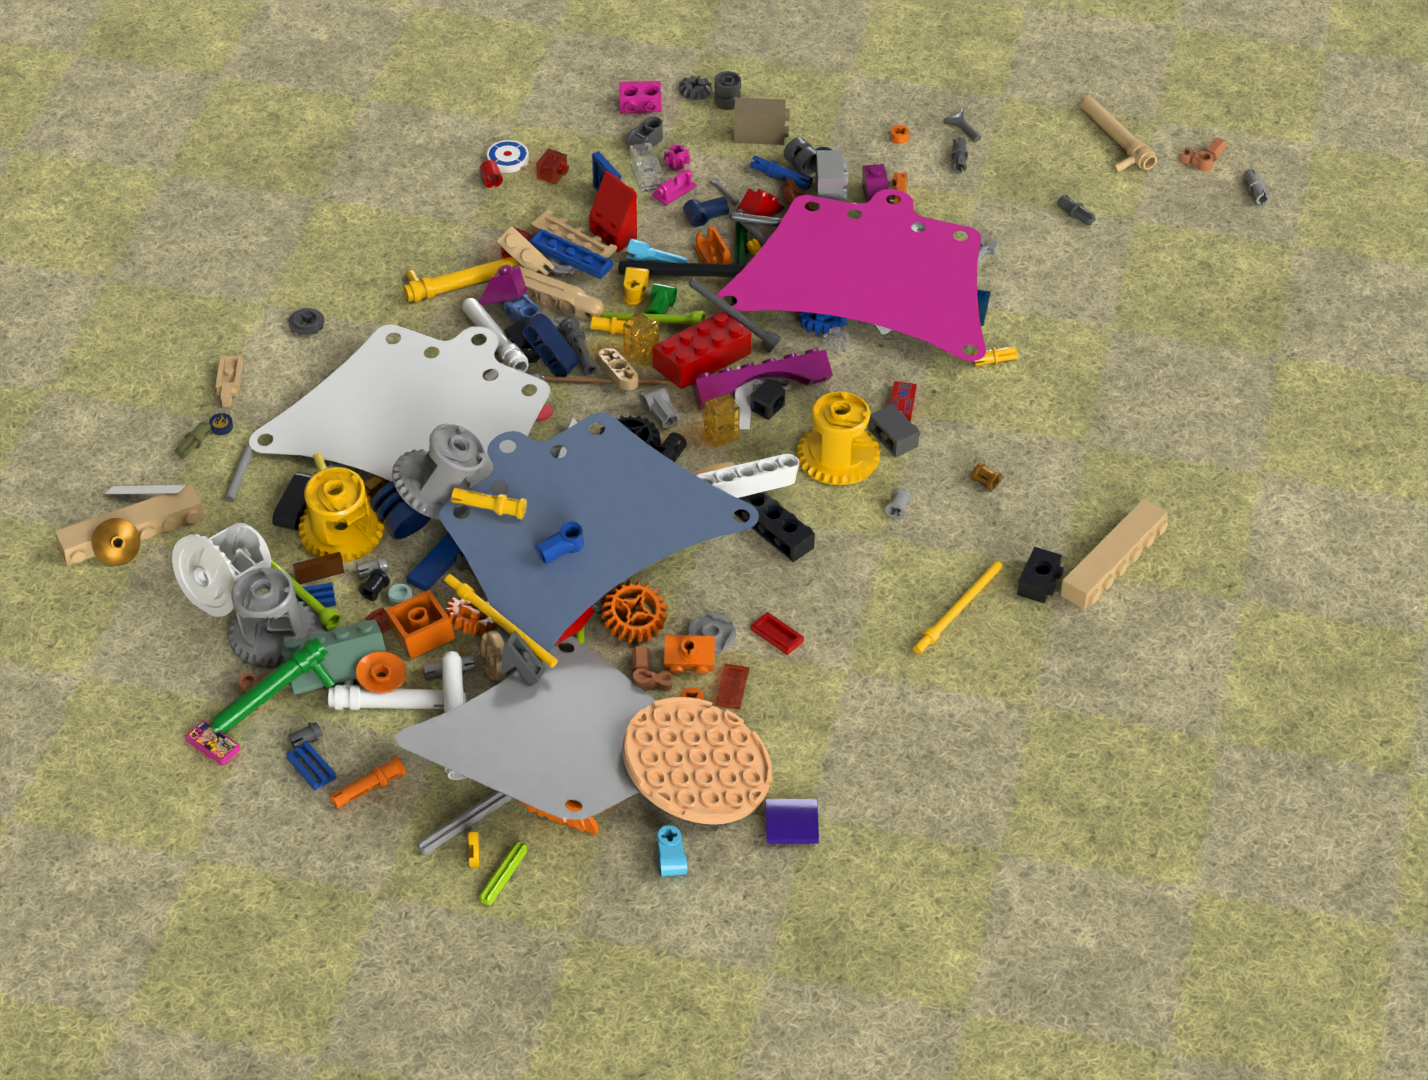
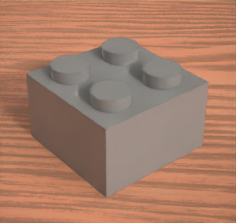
[815,150,848,210]

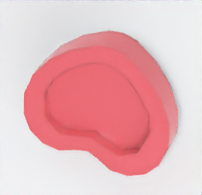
[535,405,553,422]

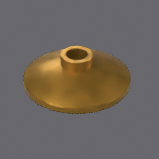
[92,518,140,566]

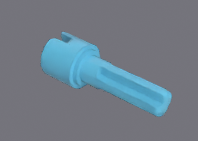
[626,238,688,263]

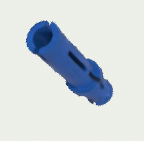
[750,155,813,190]

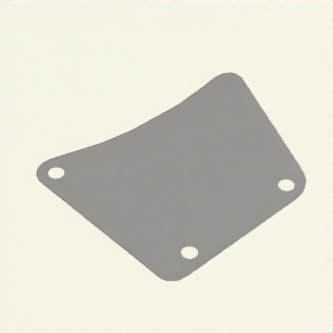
[395,636,657,819]

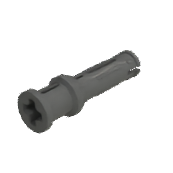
[560,317,597,376]

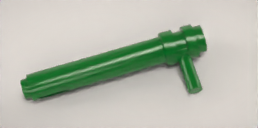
[209,638,335,734]

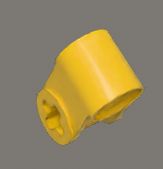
[623,267,649,306]

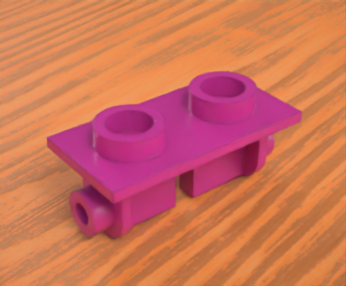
[651,169,697,206]

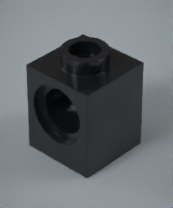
[750,380,786,420]

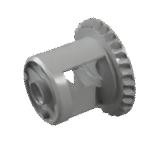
[392,424,486,520]
[228,567,317,667]

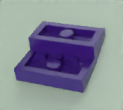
[765,799,819,844]

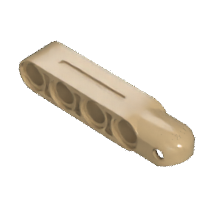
[520,267,604,321]

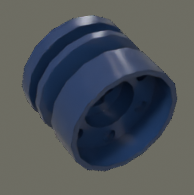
[370,481,431,540]

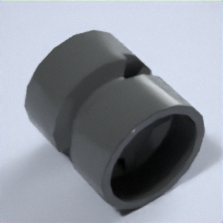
[714,71,741,110]
[784,137,816,176]

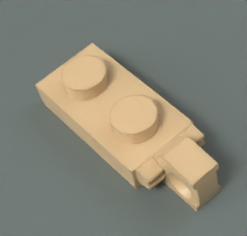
[215,356,244,407]

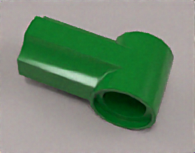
[644,282,677,314]

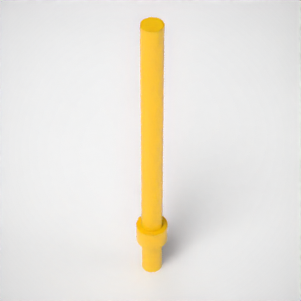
[913,561,1003,654]
[444,574,558,668]

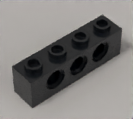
[734,491,815,562]

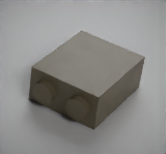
[734,97,790,145]

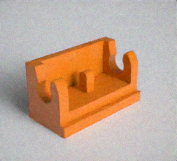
[694,226,730,264]

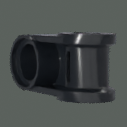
[504,318,540,363]

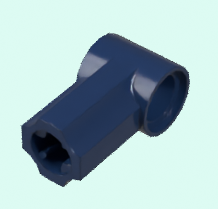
[683,196,729,227]

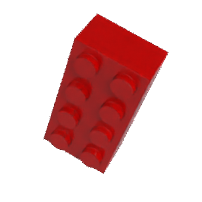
[653,311,752,389]

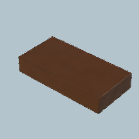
[293,552,344,584]

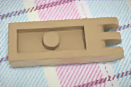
[497,226,555,276]

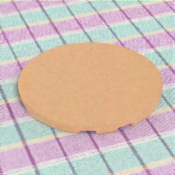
[622,697,772,824]

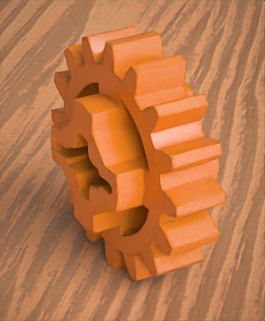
[446,598,497,635]

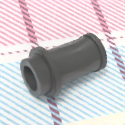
[288,722,323,748]

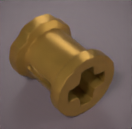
[971,462,1002,491]

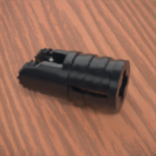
[658,432,687,462]

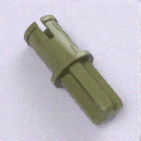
[175,422,212,459]

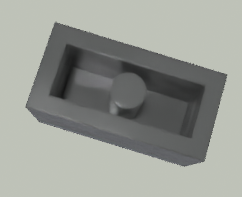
[869,404,920,457]

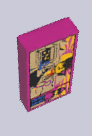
[185,720,240,766]

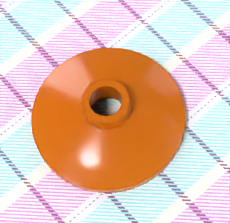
[356,652,406,693]

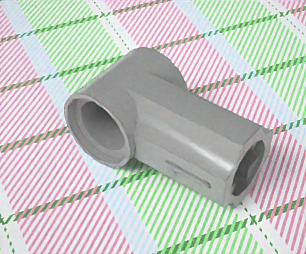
[640,387,680,430]

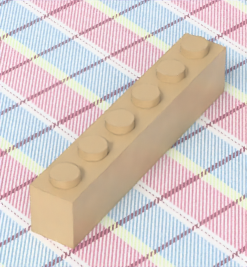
[55,485,204,566]
[1060,498,1168,610]

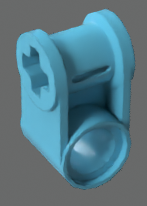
[657,825,687,877]

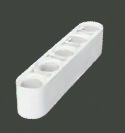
[697,454,799,498]

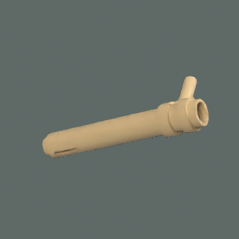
[1080,96,1157,173]

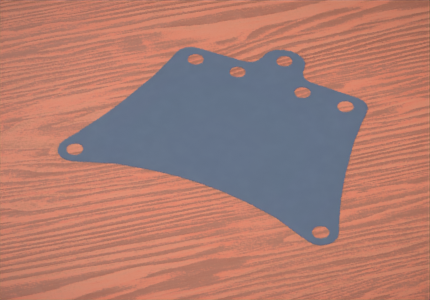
[439,412,759,662]

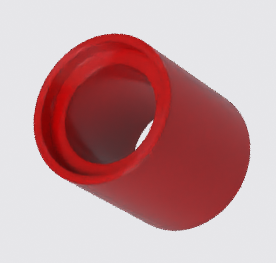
[479,160,503,188]

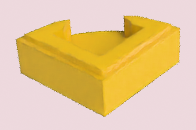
[468,832,480,868]

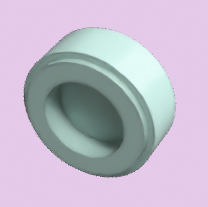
[388,584,413,606]

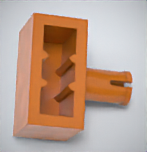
[664,635,715,675]

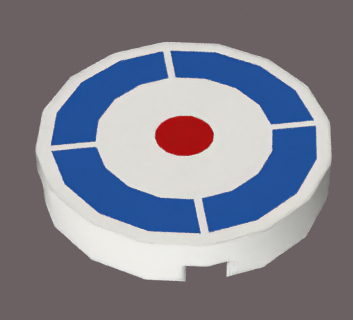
[487,140,529,173]

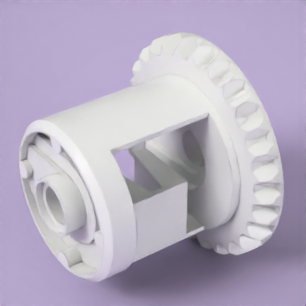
[172,523,271,617]

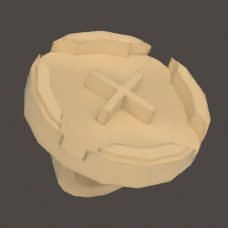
[480,631,506,680]

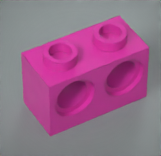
[619,81,661,113]

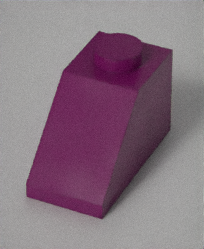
[862,164,890,204]
[479,265,527,305]

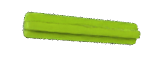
[479,841,527,906]

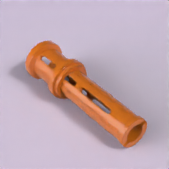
[329,755,406,809]

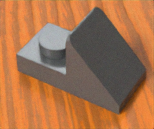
[501,630,546,685]

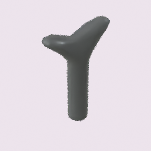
[943,110,981,142]

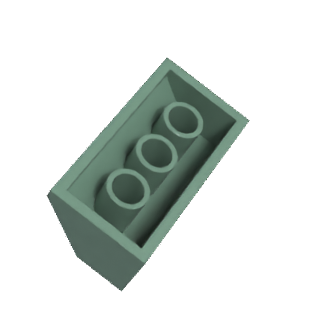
[279,619,387,695]

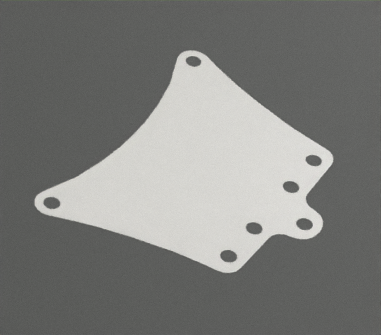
[249,324,550,519]

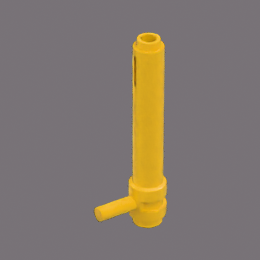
[403,257,520,303]

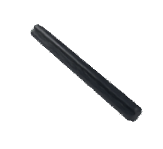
[618,261,746,277]

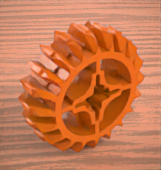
[601,579,667,645]

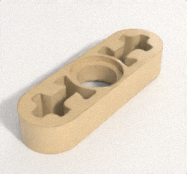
[598,348,638,391]

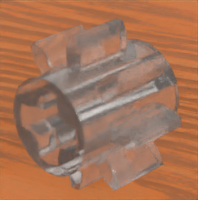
[823,326,851,354]

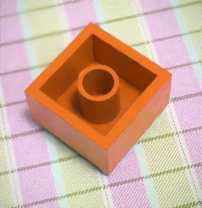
[385,589,455,660]

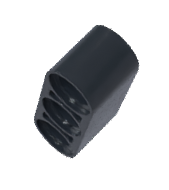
[272,472,312,531]

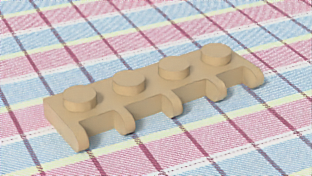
[530,210,617,258]

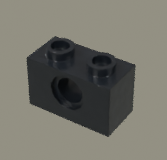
[1017,546,1064,603]

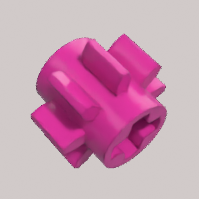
[664,144,690,170]

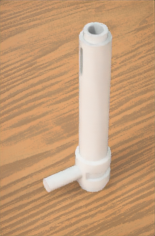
[462,298,529,381]
[442,651,466,780]
[328,679,466,710]

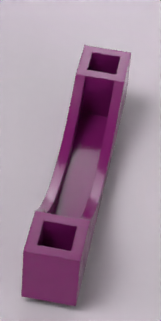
[692,348,833,410]

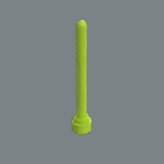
[600,311,706,326]
[270,559,342,630]

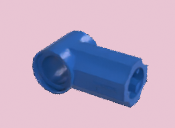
[535,521,584,564]

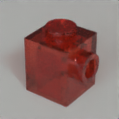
[536,148,569,185]

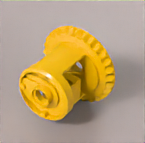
[797,391,880,485]
[298,467,385,562]

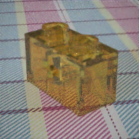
[702,393,740,449]

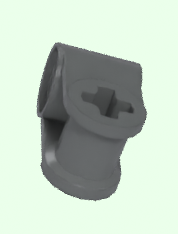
[626,116,663,154]

